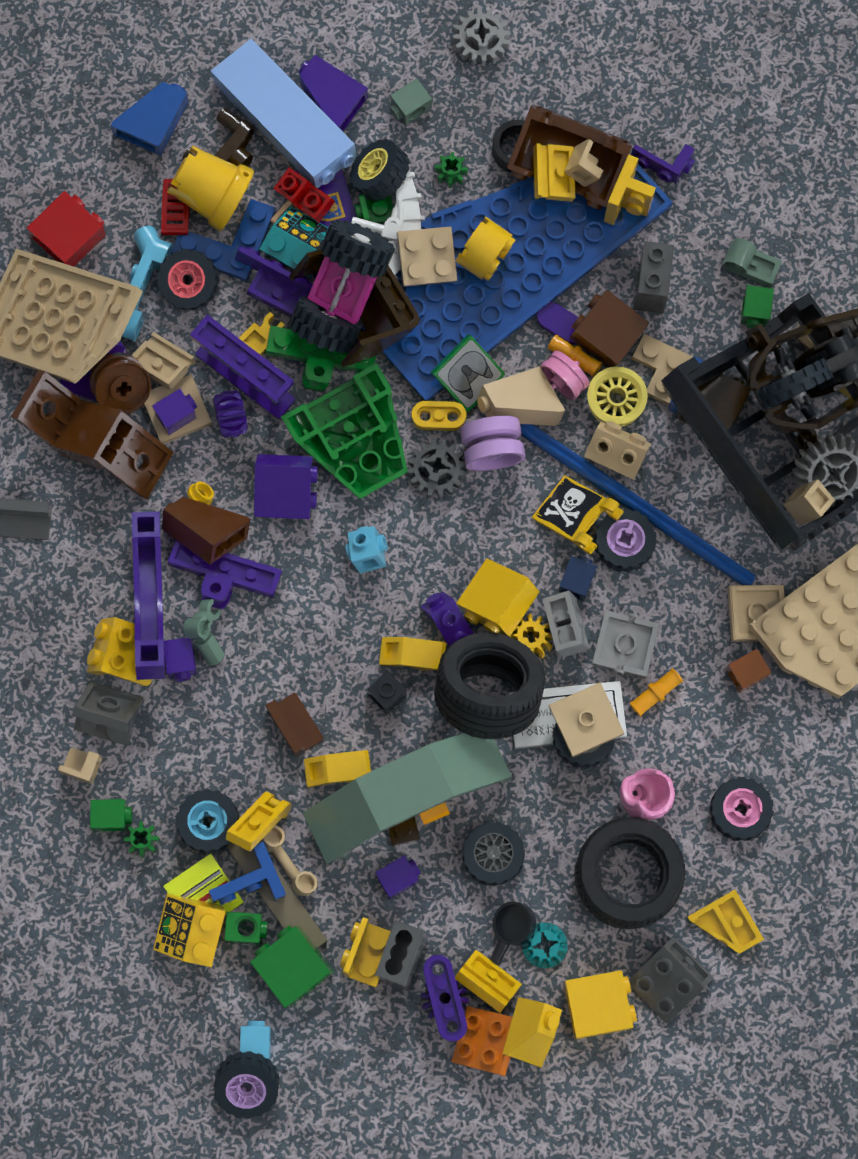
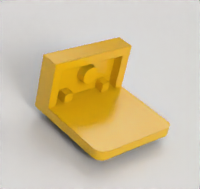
[87,617,152,686]

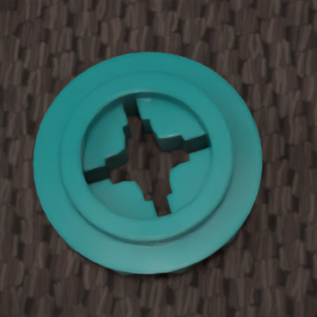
[522,922,568,969]

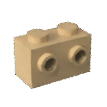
[584,421,651,480]

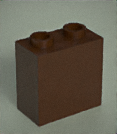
[569,290,649,368]

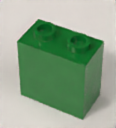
[251,925,335,1008]

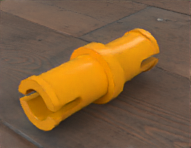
[547,335,602,377]
[629,668,683,717]

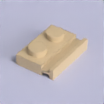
[132,332,196,390]

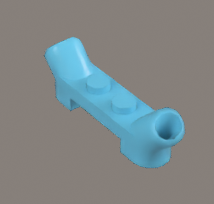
[122,225,173,342]

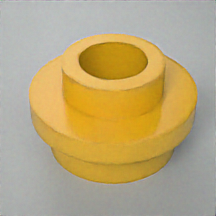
[187,481,214,505]

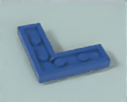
[171,199,276,282]

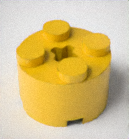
[455,217,515,281]

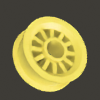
[587,367,648,427]

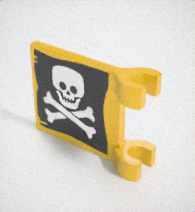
[532,475,624,555]

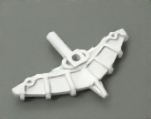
[351,171,425,279]

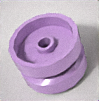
[460,416,526,471]

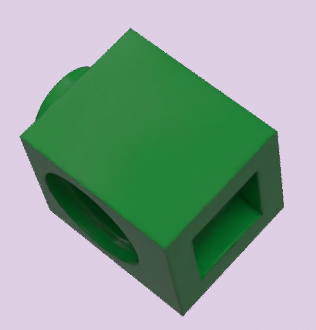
[740,285,774,329]
[90,799,133,832]
[225,912,268,945]

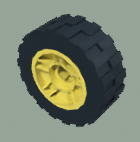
[350,139,410,201]

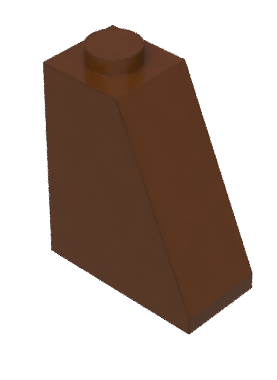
[161,497,251,565]

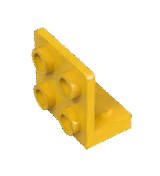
[340,917,391,988]

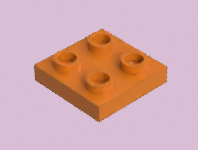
[451,1006,513,1077]

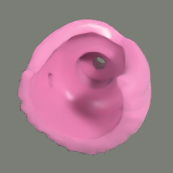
[619,768,675,820]

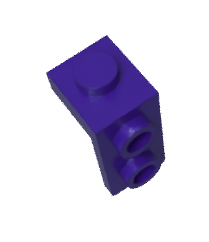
[631,144,696,184]
[420,591,474,646]

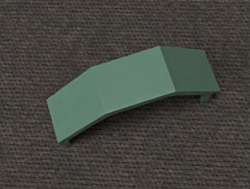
[303,733,512,864]

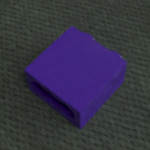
[254,454,318,519]

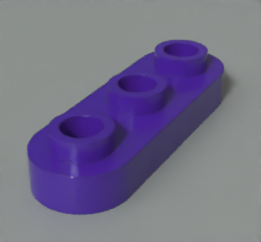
[423,955,467,1042]

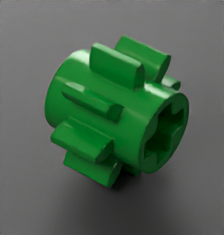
[434,152,468,188]
[124,821,160,858]

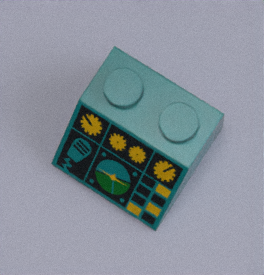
[259,207,328,279]

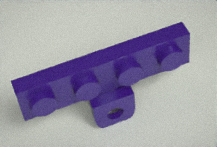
[168,540,282,610]

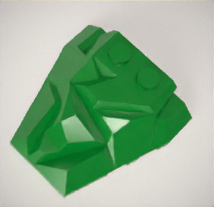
[281,363,408,500]

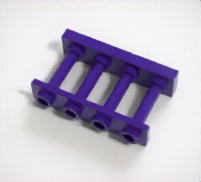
[190,314,295,419]

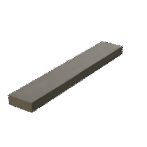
[207,815,327,948]

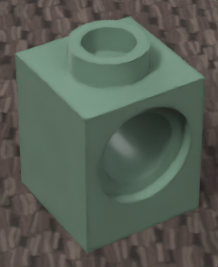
[389,78,432,125]

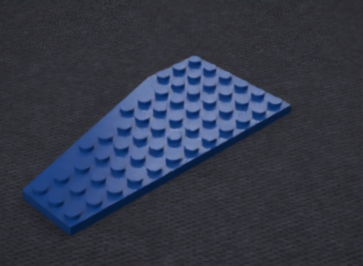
[361,163,673,401]

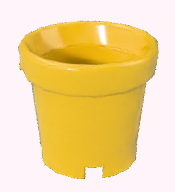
[167,145,254,232]

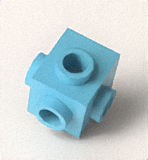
[346,526,388,574]

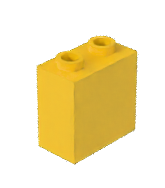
[456,558,540,637]
[564,970,637,1040]

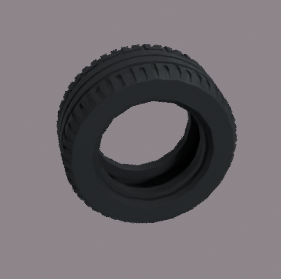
[434,633,546,740]
[575,817,686,929]

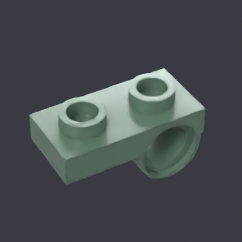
[721,238,782,288]

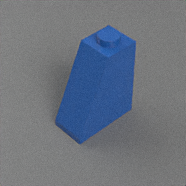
[110,82,189,156]

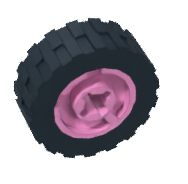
[709,777,774,841]

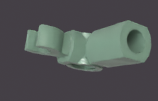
[183,599,225,666]

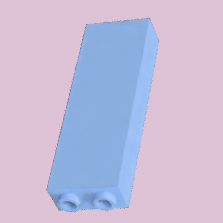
[211,39,357,188]

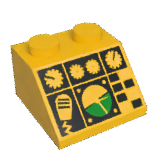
[153,893,226,967]

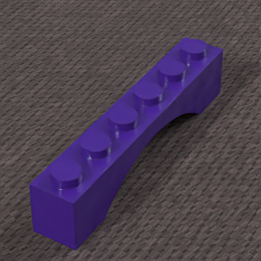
[131,511,165,680]

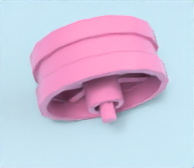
[540,351,590,400]

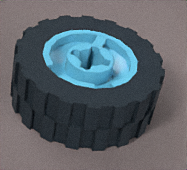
[176,789,239,854]

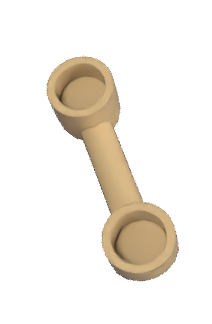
[260,825,318,896]

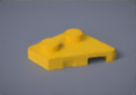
[688,890,764,954]

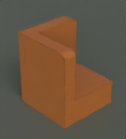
[725,649,772,693]

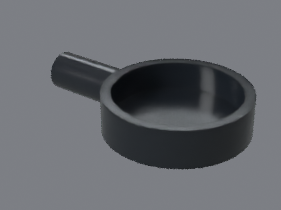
[490,901,536,964]

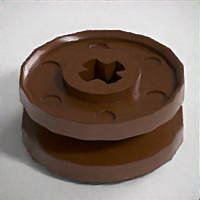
[89,352,151,414]

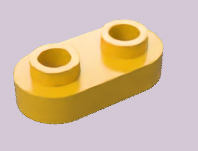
[412,401,466,431]

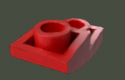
[273,167,335,223]

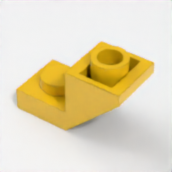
[379,637,446,670]
[304,750,371,787]

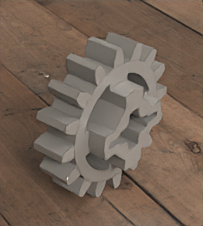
[453,8,511,66]

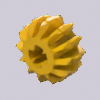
[510,613,553,659]

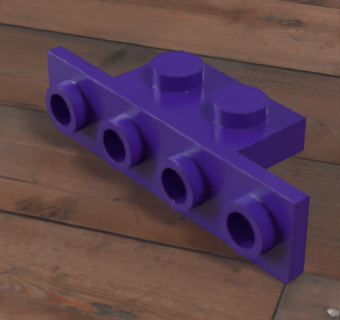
[235,246,313,318]

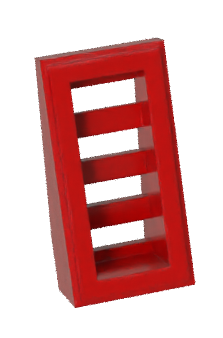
[161,179,190,235]

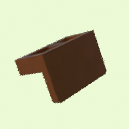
[265,693,324,757]

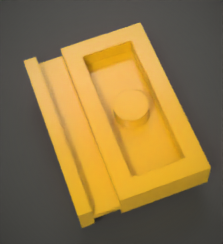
[533,143,575,202]
[455,950,522,1013]

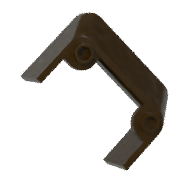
[289,249,419,367]

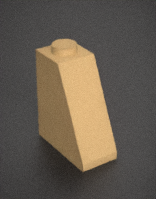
[477,366,565,426]

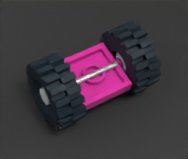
[289,220,395,353]

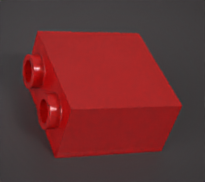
[26,191,106,267]

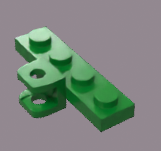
[265,326,376,392]

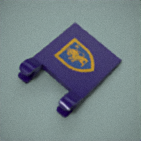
[295,169,357,227]

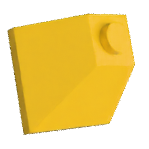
[502,997,562,1068]

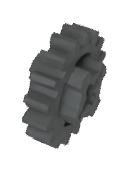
[407,439,466,499]

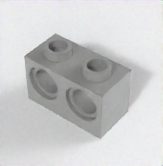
[543,591,590,658]

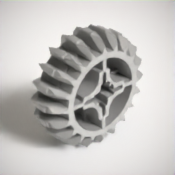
[792,432,858,507]

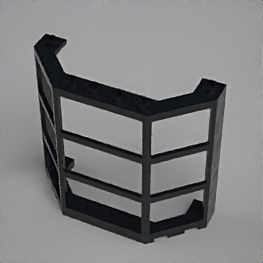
[661,293,858,553]

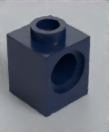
[558,555,597,602]

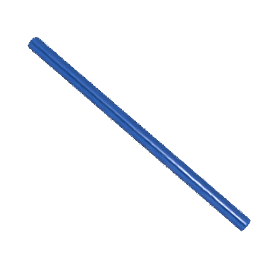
[520,424,756,585]

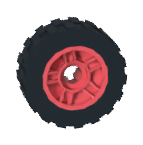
[157,249,220,310]

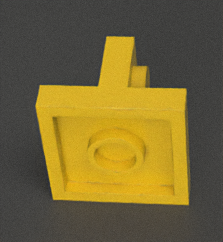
[604,154,656,225]

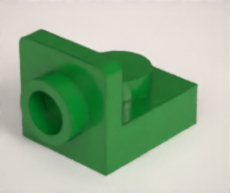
[355,194,393,225]

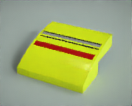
[164,853,244,915]

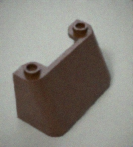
[507,104,632,210]

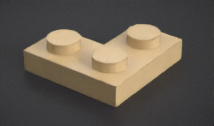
[632,334,693,406]

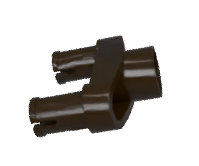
[182,107,255,167]

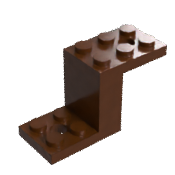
[11,370,174,499]

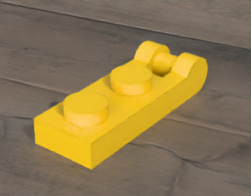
[226,791,292,851]

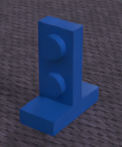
[208,842,286,905]

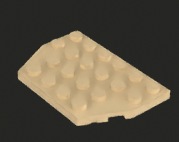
[0,249,143,384]
[748,544,858,699]

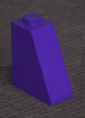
[299,55,368,131]

